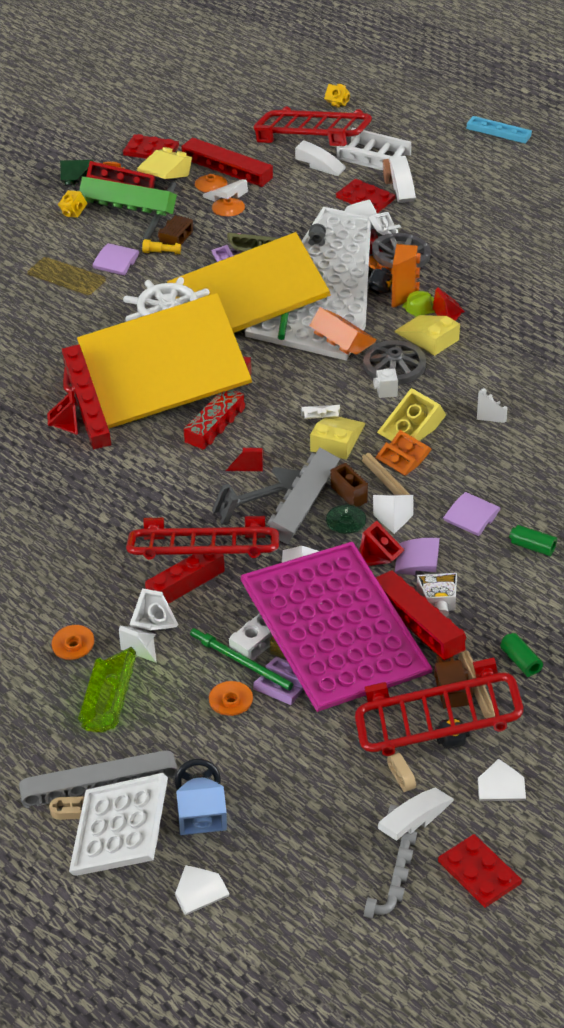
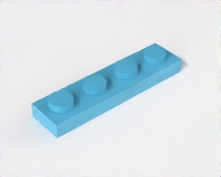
[466,116,532,144]

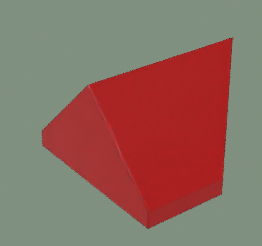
[432,287,465,321]
[47,390,78,435]
[225,448,264,471]
[359,521,405,566]

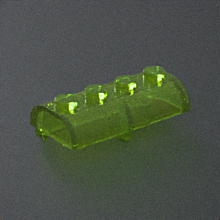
[78,647,137,733]

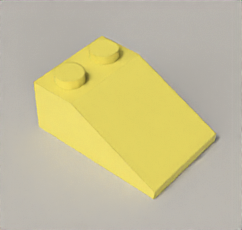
[137,147,192,179]
[395,315,460,356]
[377,388,446,441]
[310,417,365,460]

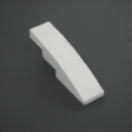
[378,787,454,841]

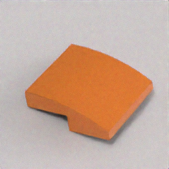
[375,430,431,476]

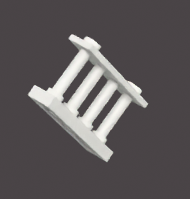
[337,128,411,170]

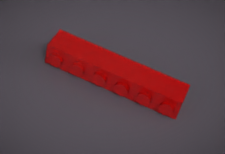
[181,137,273,187]
[62,344,111,449]
[375,570,466,660]

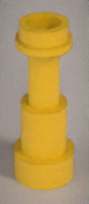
[142,239,181,255]

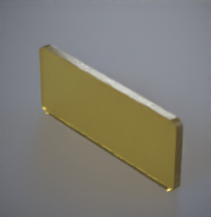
[28,257,106,295]

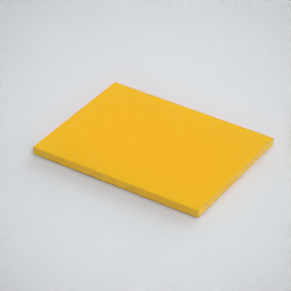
[167,232,331,333]
[77,293,252,429]

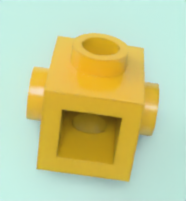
[324,84,350,108]
[58,190,88,218]

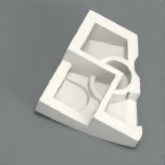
[203,179,248,201]

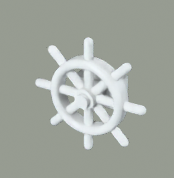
[123,277,210,322]

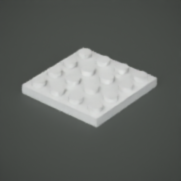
[69,773,168,876]

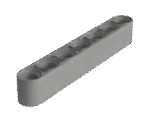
[19,751,178,808]

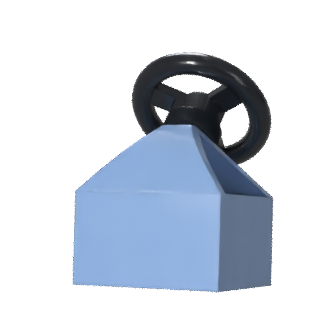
[175,758,227,835]

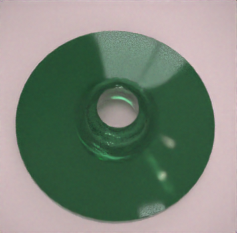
[326,505,366,534]

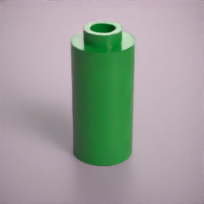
[509,525,557,557]
[500,633,543,677]

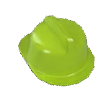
[402,291,435,317]

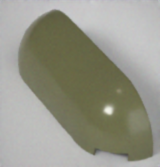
[227,233,279,252]

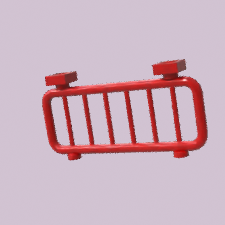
[253,106,372,146]
[126,516,279,560]
[355,657,523,756]

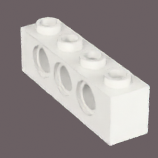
[229,613,276,660]

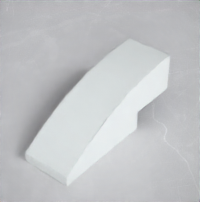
[295,140,346,176]
[389,156,416,203]

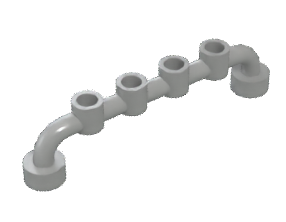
[363,804,417,919]

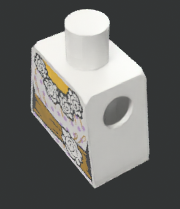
[417,573,457,617]

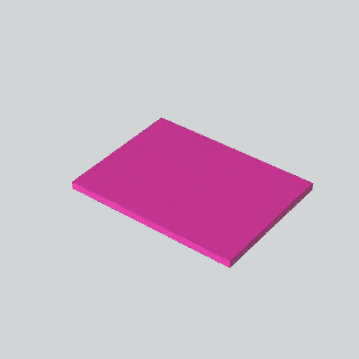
[240,541,433,712]

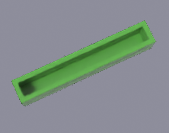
[79,176,177,216]

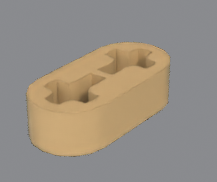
[387,753,416,792]
[49,796,84,820]

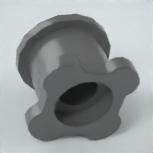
[308,223,326,246]

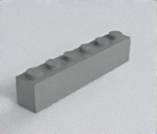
[267,448,340,544]

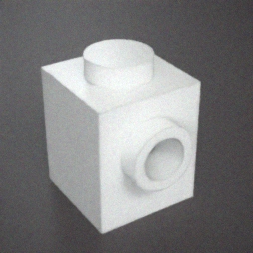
[373,369,398,398]

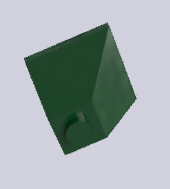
[60,160,94,185]

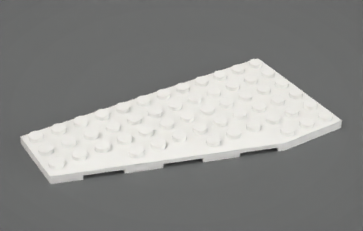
[245,207,371,361]

